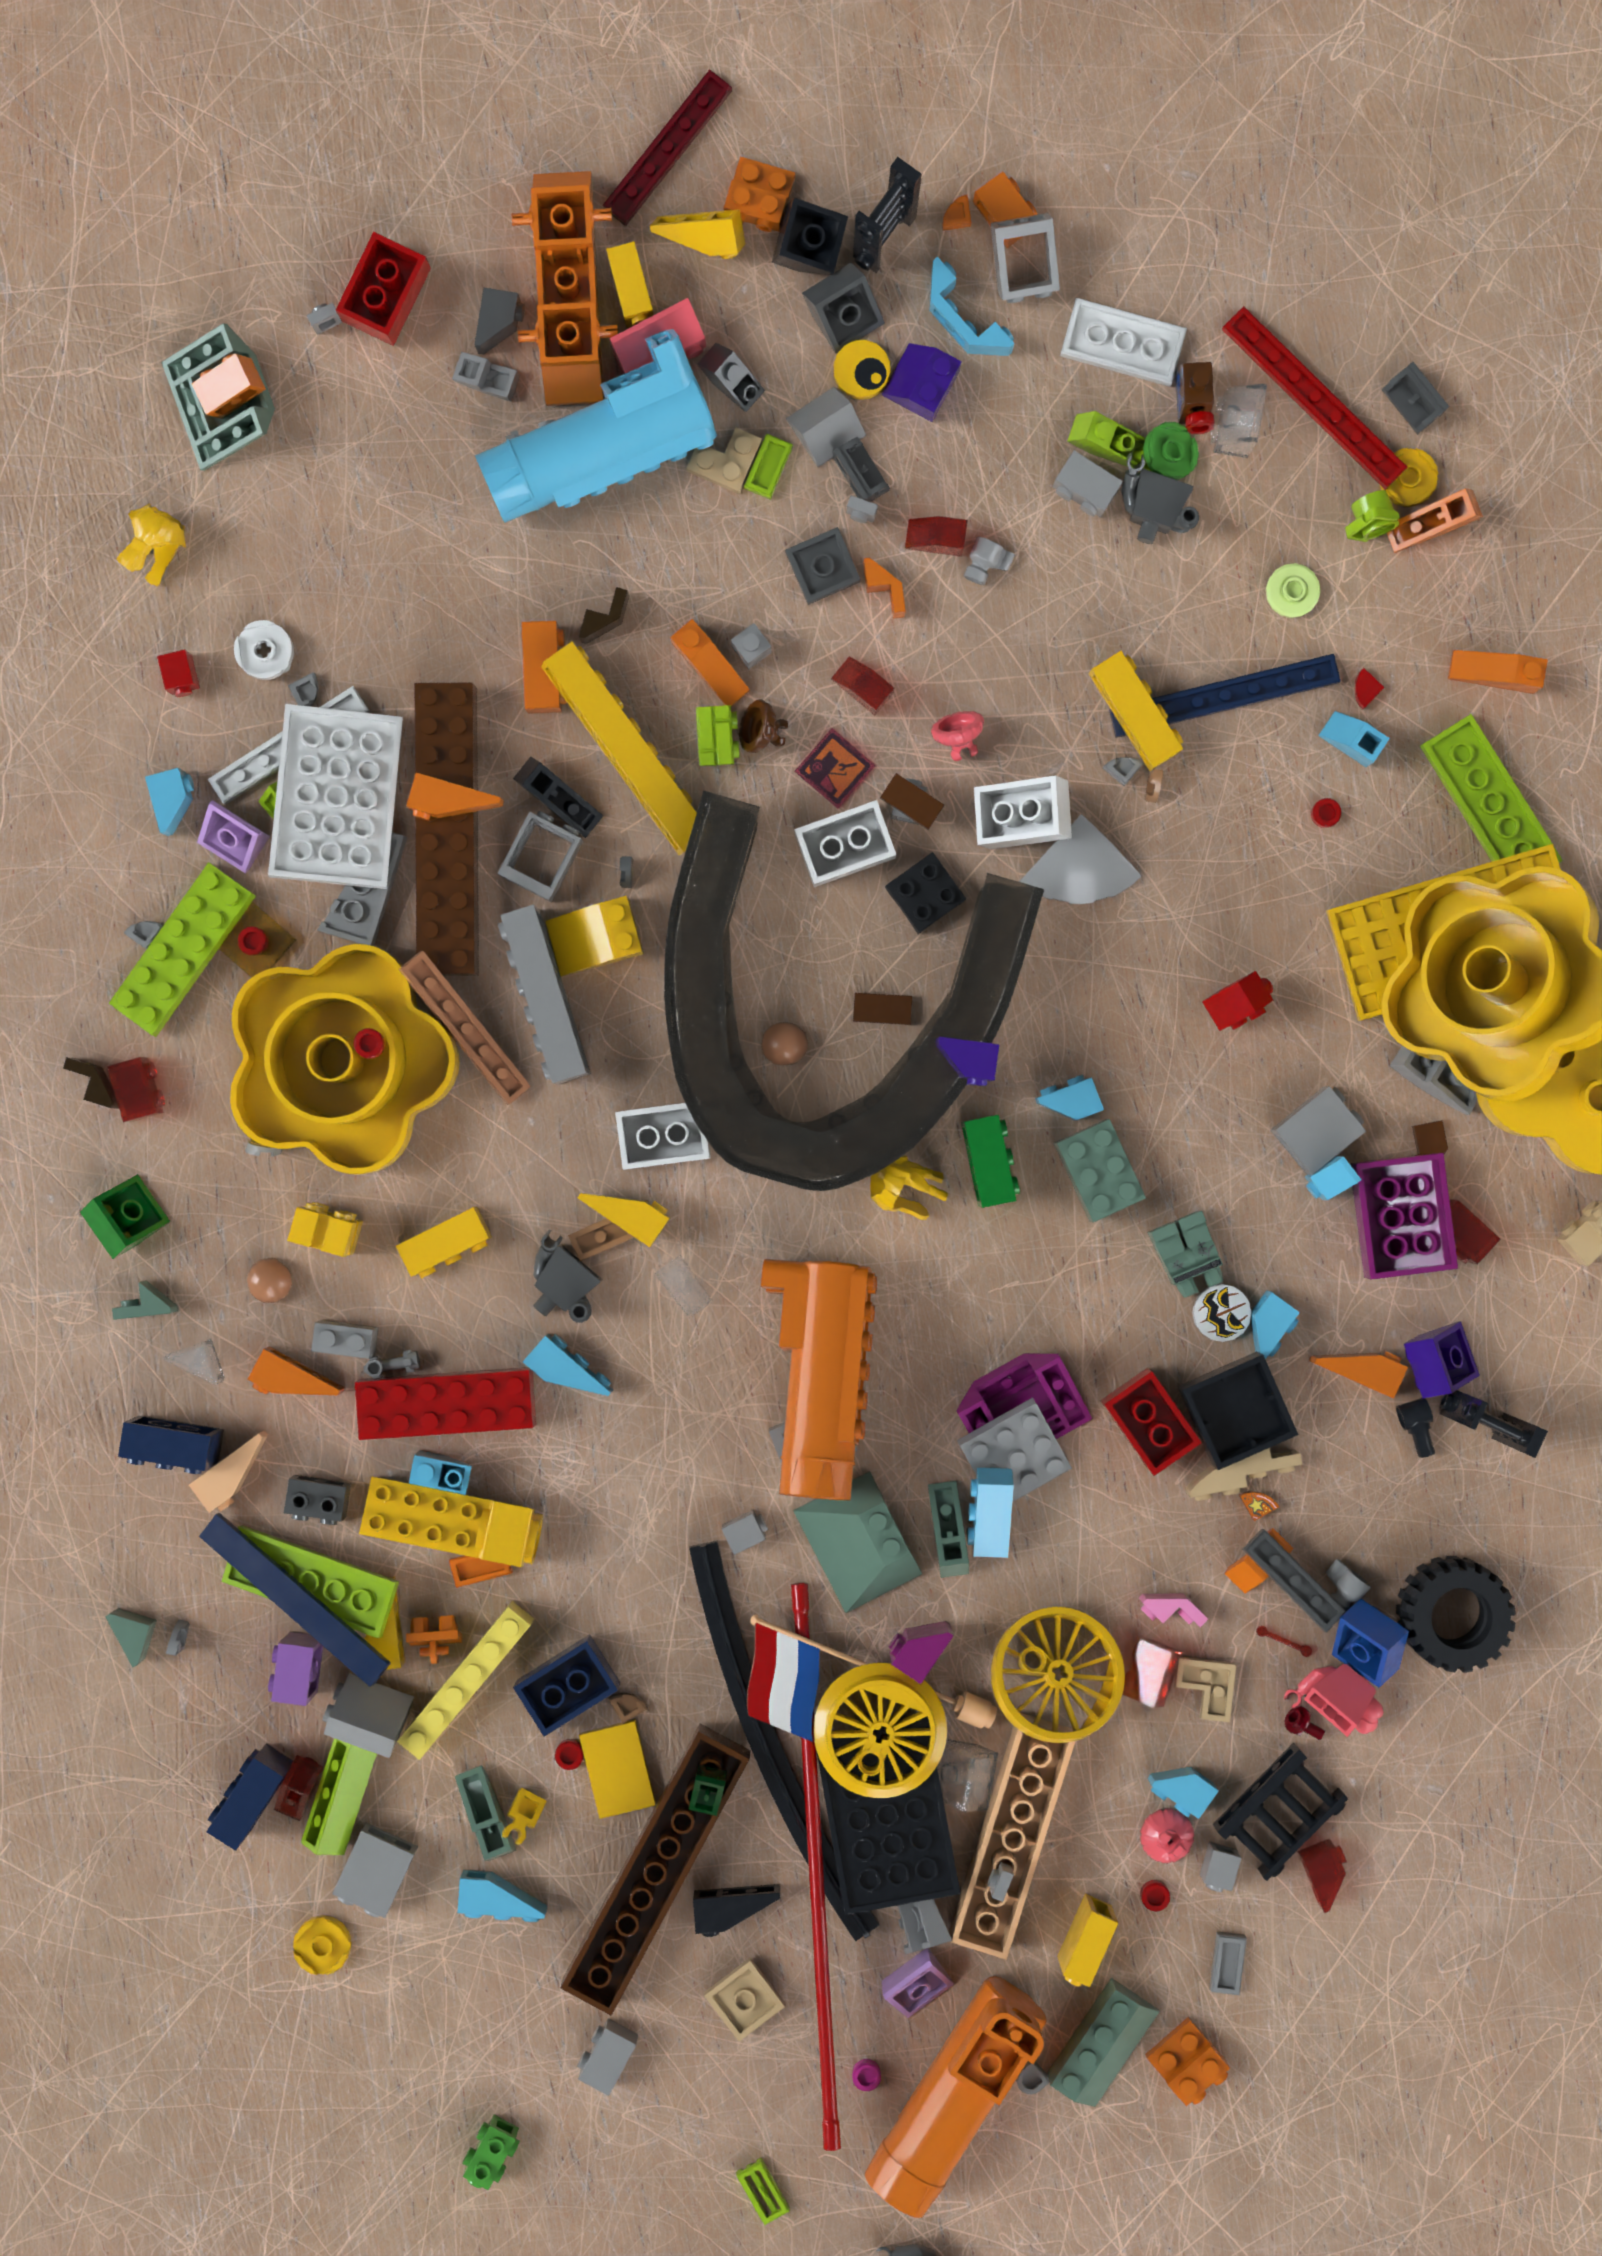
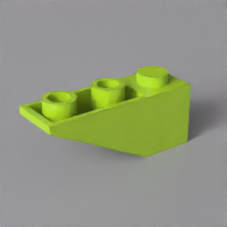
[1067,411,1152,472]

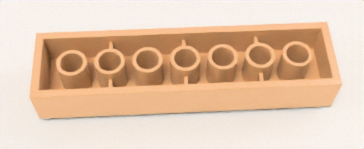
[949,1712,1075,1960]

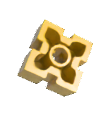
[287,1202,363,1257]

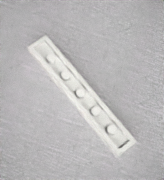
[208,686,370,805]

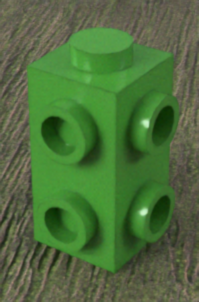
[462,2115,520,2190]

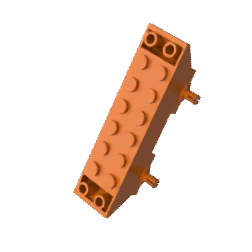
[511,171,618,406]

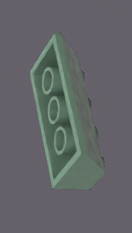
[1047,1978,1160,2107]

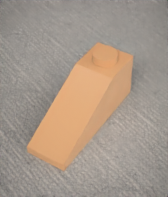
[189,1430,268,1513]

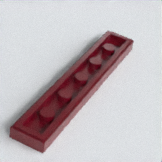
[603,69,732,226]

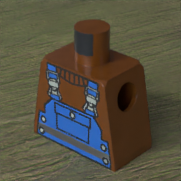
[1175,362,1214,424]

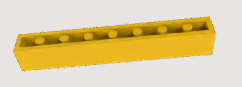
[541,642,711,856]

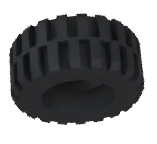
[1396,1556,1516,1673]

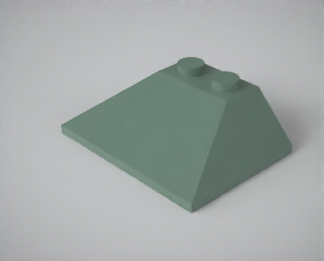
[162,323,275,471]
[793,1471,922,1613]

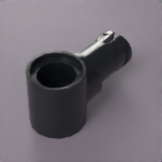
[1396,1398,1435,1458]

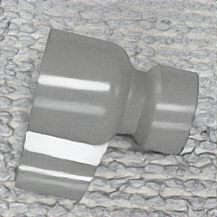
[964,537,1015,585]
[1326,1559,1371,1611]

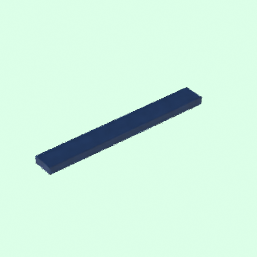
[1109,654,1341,738]
[199,1513,391,1687]

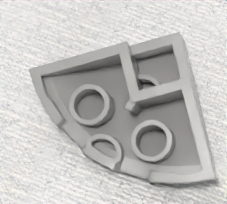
[1019,814,1141,904]
[1390,1046,1477,1115]

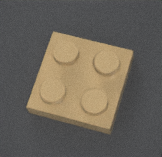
[704,1957,785,2042]

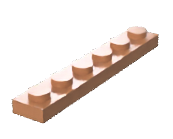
[398,951,531,1105]

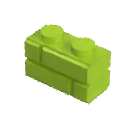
[696,705,740,766]

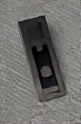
[513,757,603,838]
[693,1884,780,1937]

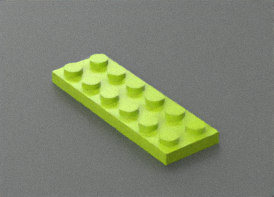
[1420,714,1563,863]
[109,862,256,1037]
[221,1525,399,1638]

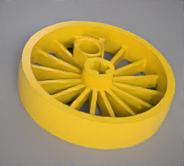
[991,1607,1125,1743]

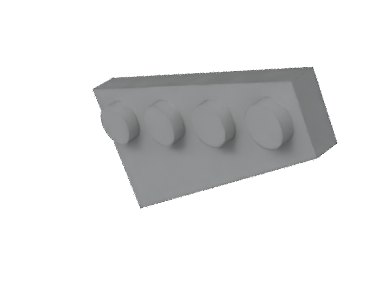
[317,832,407,946]

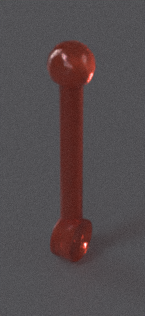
[1256,1626,1312,1657]

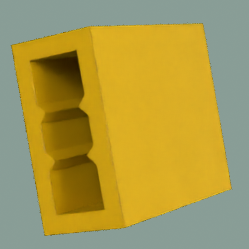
[606,241,654,329]
[1057,1893,1118,1987]

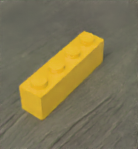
[1089,651,1183,771]

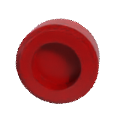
[1185,411,1215,434]
[1311,798,1342,828]
[238,926,269,956]
[354,1028,385,1059]
[555,1739,584,1770]
[1140,1880,1170,1912]

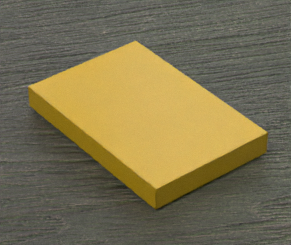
[579,1719,656,1819]

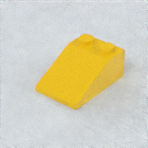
[546,895,644,977]

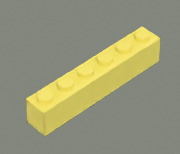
[397,1601,534,1760]

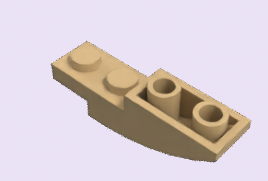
[1185,1448,1302,1501]

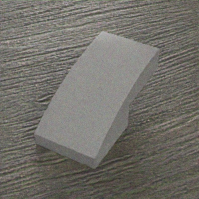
[452,352,521,401]

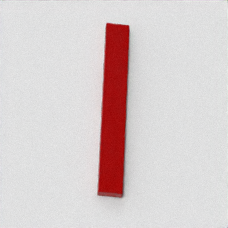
[1222,306,1408,490]

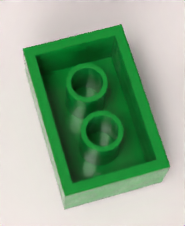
[961,1115,1020,1208]

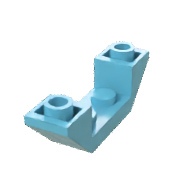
[929,256,1015,356]

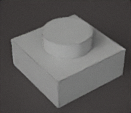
[307,303,343,335]
[846,495,878,523]
[988,1862,1014,1902]

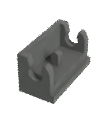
[1382,362,1449,435]
[833,437,890,502]

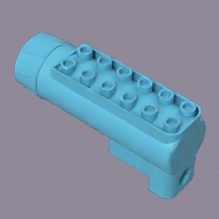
[475,329,717,523]

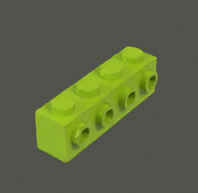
[301,1738,377,1855]

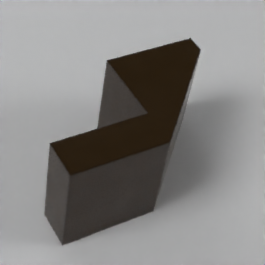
[579,587,629,644]
[63,1057,120,1109]

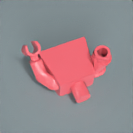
[1284,1664,1384,1737]

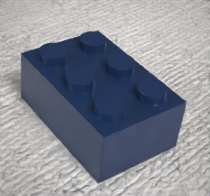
[118,1416,224,1474]
[513,1634,620,1737]
[206,1744,295,1851]

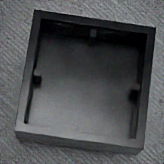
[1177,1351,1299,1470]

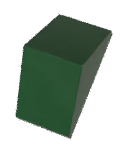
[688,1764,727,1816]

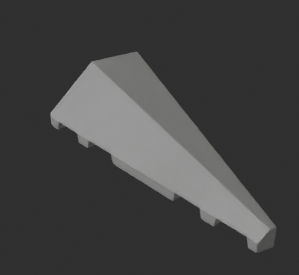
[898,1899,952,1954]

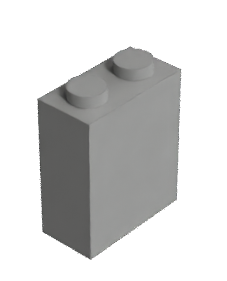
[1270,1086,1366,1175]
[322,1673,414,1758]
[332,1823,418,1918]

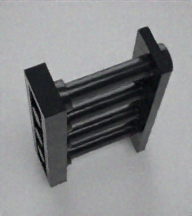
[853,156,922,273]
[1440,1390,1548,1458]
[1213,1743,1348,1881]

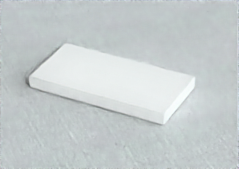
[1060,298,1187,387]

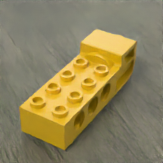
[359,1476,543,1567]

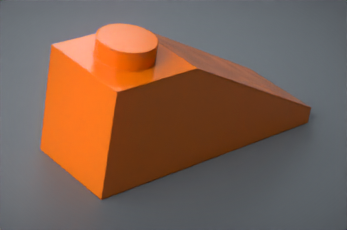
[1387,488,1483,553]
[670,619,750,707]
[1448,650,1548,694]
[406,772,504,821]
[247,1346,345,1396]
[1309,1351,1408,1399]

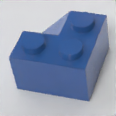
[1332,1599,1409,1688]

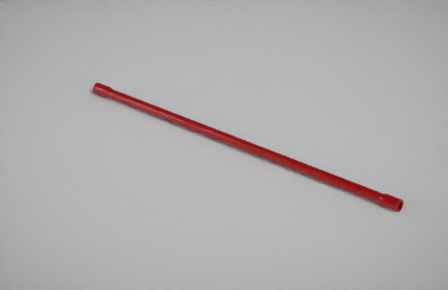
[791,1583,841,2151]

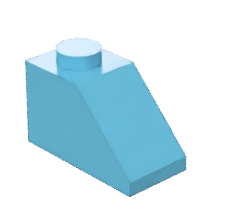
[145,768,194,836]
[1305,1156,1361,1200]

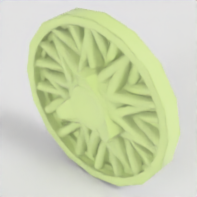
[1266,563,1320,618]

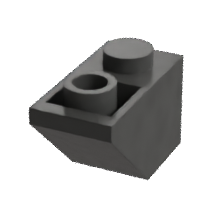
[697,343,765,412]

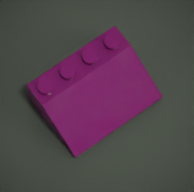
[1349,1153,1458,1280]

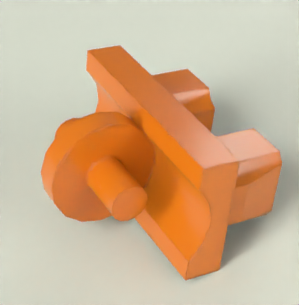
[406,1615,462,1664]

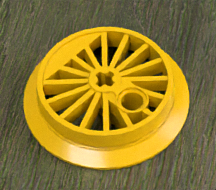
[813,1662,947,1798]

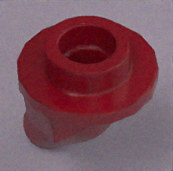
[1284,1706,1325,1740]

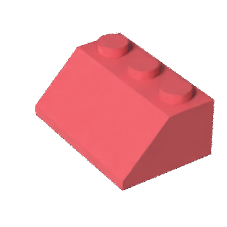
[610,298,706,374]

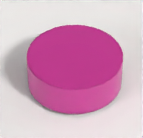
[852,2059,881,2092]

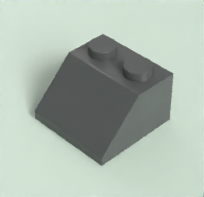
[802,263,885,353]

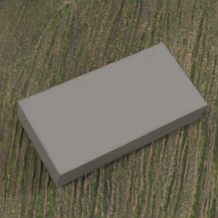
[1209,1932,1247,1996]

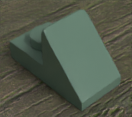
[112,1280,178,1320]

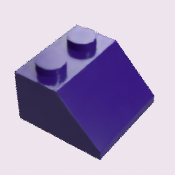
[882,343,962,422]
[935,1037,999,1086]
[1404,1321,1480,1399]

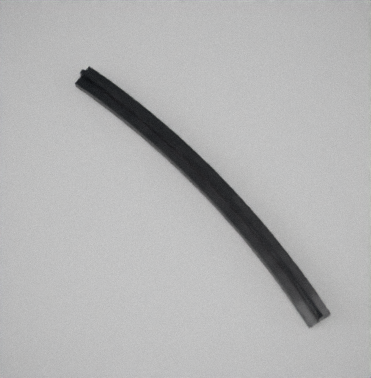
[689,1540,879,1941]

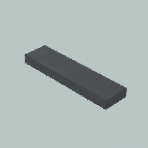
[1242,1529,1346,1633]

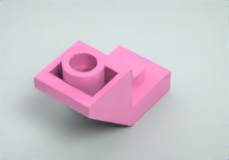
[1139,1593,1208,1627]

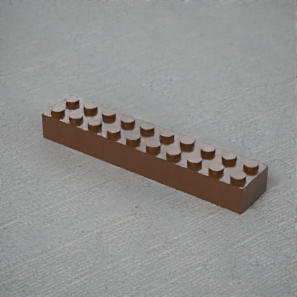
[414,682,479,976]
[560,1723,751,2016]

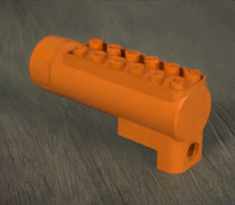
[761,1259,877,1501]
[865,1976,1047,2218]

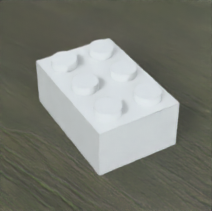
[974,775,1072,849]
[794,800,896,887]
[615,1101,711,1170]

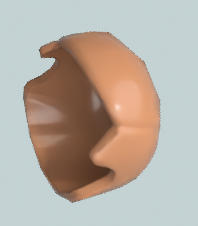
[761,1022,808,1065]
[247,1258,292,1303]

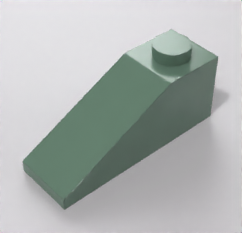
[928,1481,969,1578]

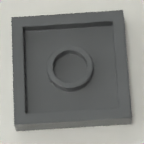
[785,527,861,605]

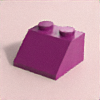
[889,1621,954,1684]

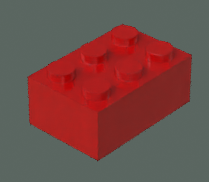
[336,231,431,346]
[1100,1368,1202,1476]

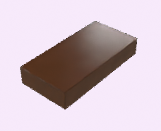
[880,773,945,830]
[853,993,912,1025]

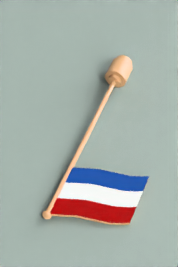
[747,1614,997,1742]

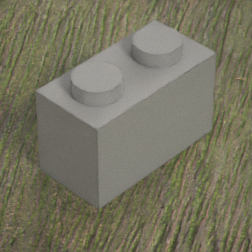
[1053,450,1123,518]
[311,1320,379,1359]
[577,2018,638,2096]

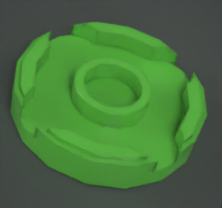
[1143,422,1199,480]

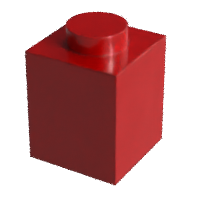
[157,649,200,697]

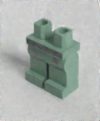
[1147,1211,1223,1298]

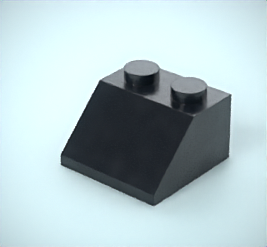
[771,198,848,275]

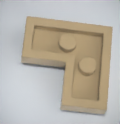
[686,427,762,494]
[1174,1656,1236,1722]

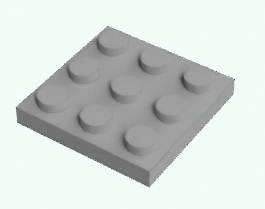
[957,1398,1072,1502]

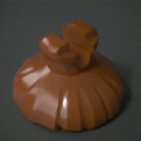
[739,699,788,753]

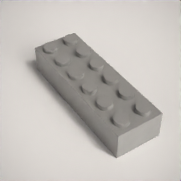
[498,905,591,1084]

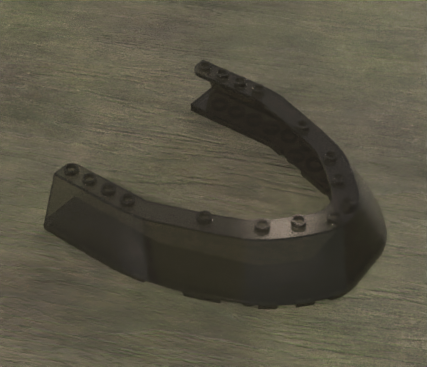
[664,790,1044,1191]

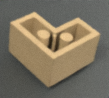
[1557,1201,1602,1266]

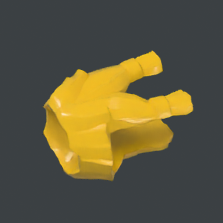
[116,504,186,586]
[870,1155,948,1220]

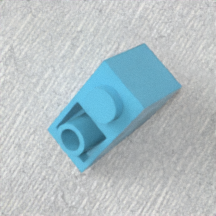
[1318,711,1390,767]
[1035,1074,1104,1120]
[1250,1290,1300,1359]
[409,1450,472,1495]
[1148,1767,1219,1819]

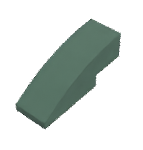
[455,1765,516,1861]

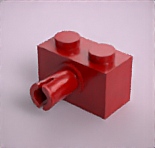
[1202,971,1274,1031]

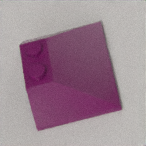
[956,1353,1093,1439]

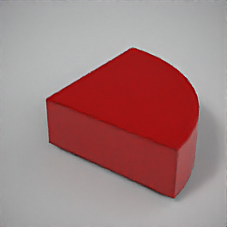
[1355,668,1385,710]

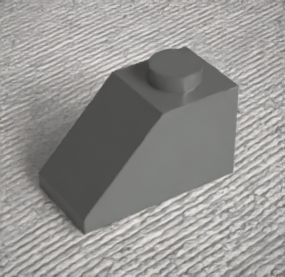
[474,287,525,355]

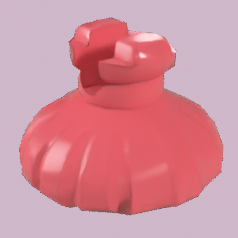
[931,711,984,761]
[1140,1808,1195,1864]

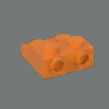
[724,156,796,232]
[1145,2017,1230,2106]

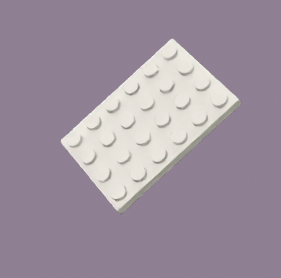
[268,704,403,889]

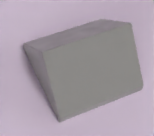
[786,387,866,467]

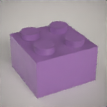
[268,1631,323,1706]

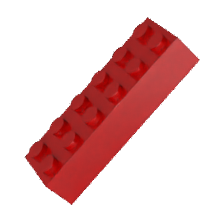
[355,1367,536,1440]

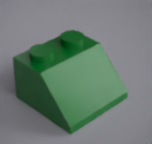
[80,1174,171,1259]

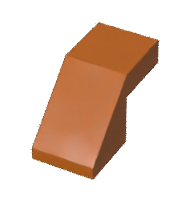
[863,557,906,619]
[1224,1528,1293,1594]

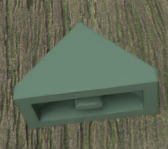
[105,1608,157,1668]

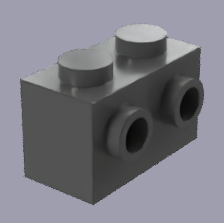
[284,1475,351,1525]

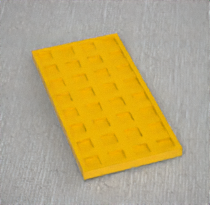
[1326,844,1561,1021]

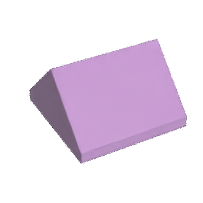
[197,800,270,873]
[882,1948,954,2018]

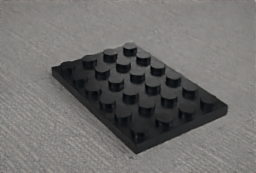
[817,1716,961,1915]

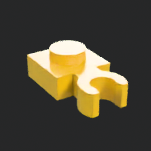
[502,1788,547,1845]

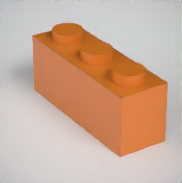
[521,621,567,714]

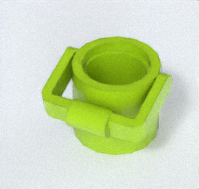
[1345,490,1399,542]

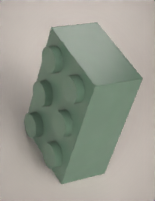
[1054,1119,1146,1223]

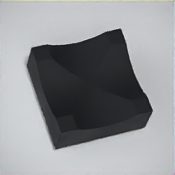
[885,852,966,934]

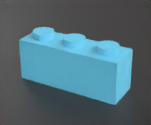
[967,1468,1014,1558]

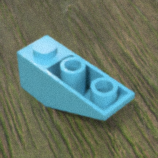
[523,1334,613,1396]
[457,1870,547,1922]

